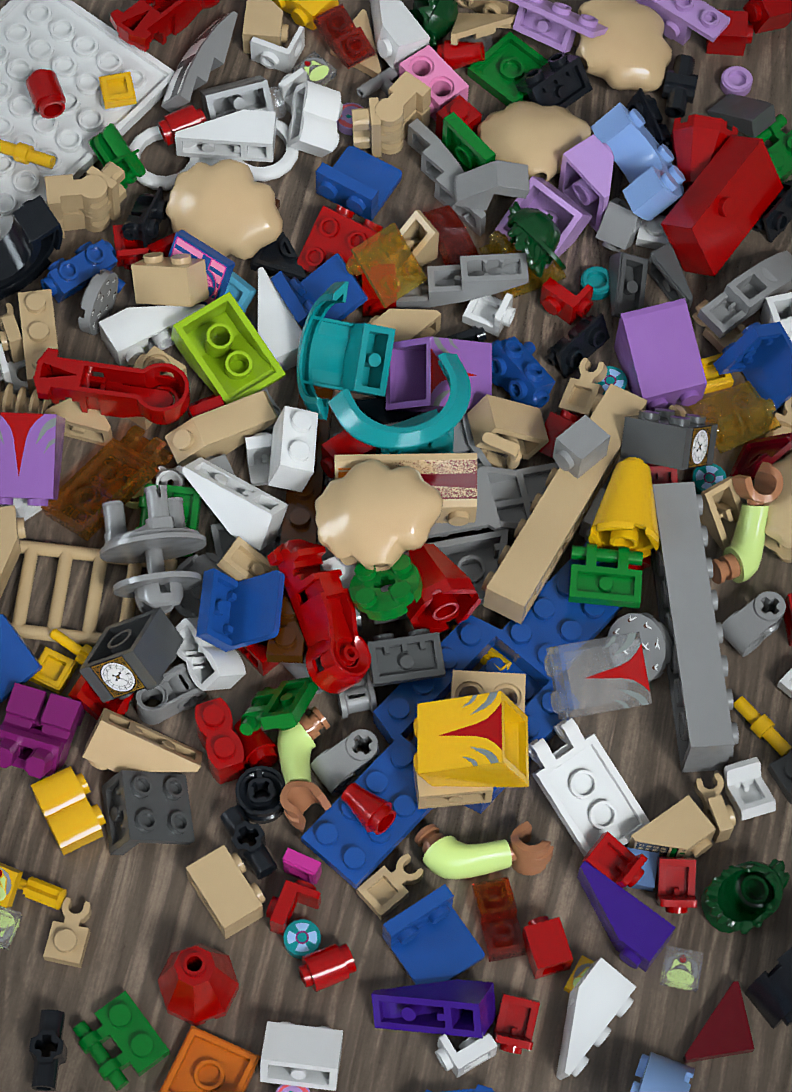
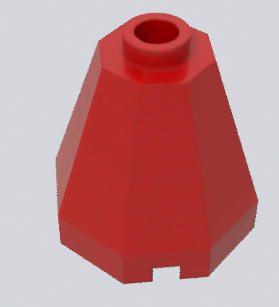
[670,114,738,192]
[405,543,481,633]
[157,943,239,1026]

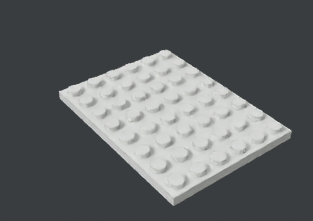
[0,0,175,241]

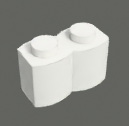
[287,81,343,158]
[175,618,246,691]

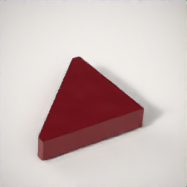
[729,433,792,481]
[683,981,755,1063]

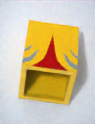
[413,691,529,787]

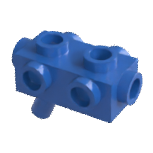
[40,239,126,304]
[492,336,556,408]

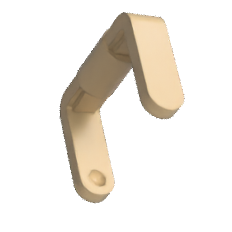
[481,432,522,470]

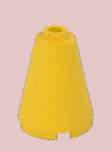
[588,457,660,558]

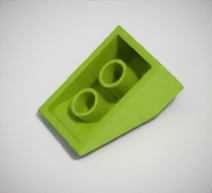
[171,292,286,405]

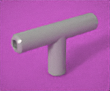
[357,67,399,99]

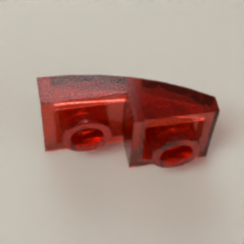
[313,4,376,69]
[423,205,479,265]
[472,877,526,962]

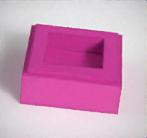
[282,848,322,885]

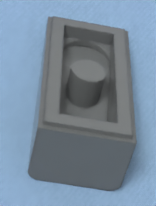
[707,93,776,138]
[647,243,693,312]
[608,252,649,318]

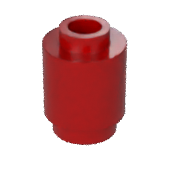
[26,69,66,119]
[157,104,207,146]
[298,943,357,992]

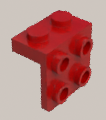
[297,204,390,283]

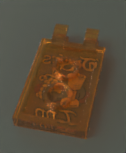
[41,425,173,541]

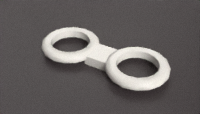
[129,119,299,191]

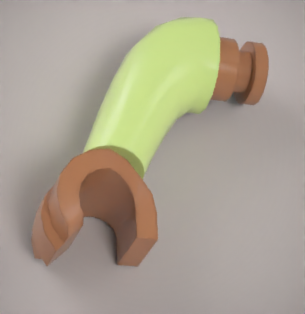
[711,462,783,584]
[277,706,332,833]
[414,821,554,880]

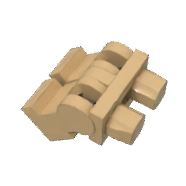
[351,71,431,157]
[44,161,127,238]

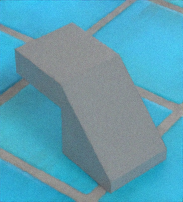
[454,160,530,210]

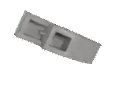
[697,251,792,339]

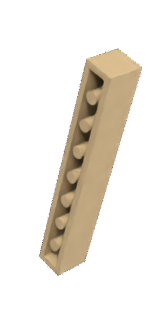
[481,384,648,624]

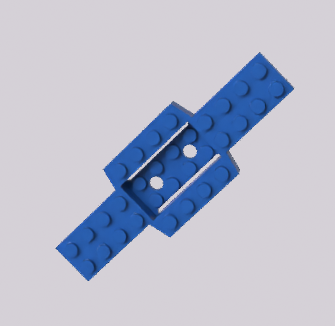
[301,541,623,889]

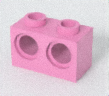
[399,45,469,121]

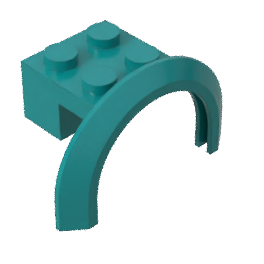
[297,281,396,420]
[329,353,471,454]

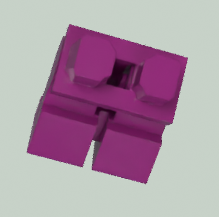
[0,683,85,779]

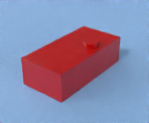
[661,135,784,277]

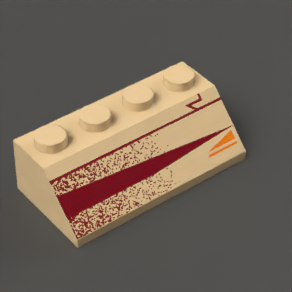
[335,453,477,526]

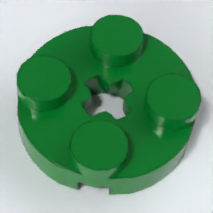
[349,554,423,621]

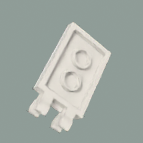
[528,718,650,857]

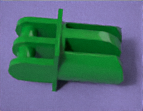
[88,123,146,189]

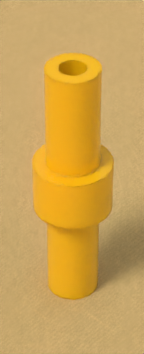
[0,139,56,169]
[733,696,792,757]

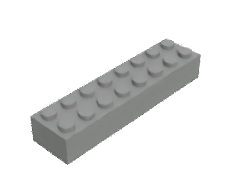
[651,482,739,773]

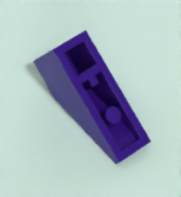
[577,861,676,972]
[371,979,497,1038]

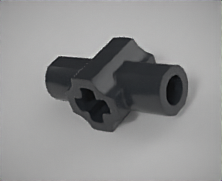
[662,54,698,118]
[220,805,277,879]
[29,1009,67,1092]

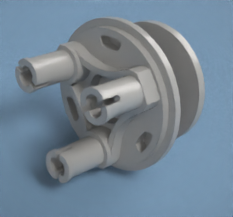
[99,485,207,613]

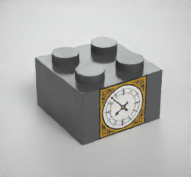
[620,408,718,470]
[79,607,184,703]

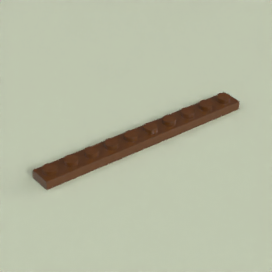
[266,386,335,663]

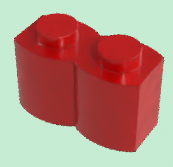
[195,697,245,785]

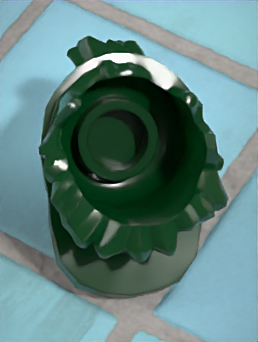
[409,0,458,47]
[507,201,566,278]
[700,859,790,934]

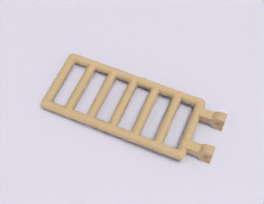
[11,540,178,646]

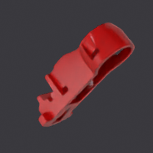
[110,0,220,52]
[33,348,190,425]
[267,539,371,694]

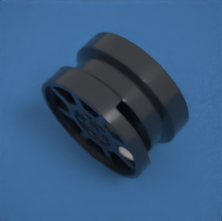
[235,766,285,824]

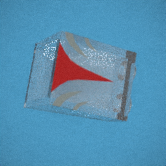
[544,632,652,720]

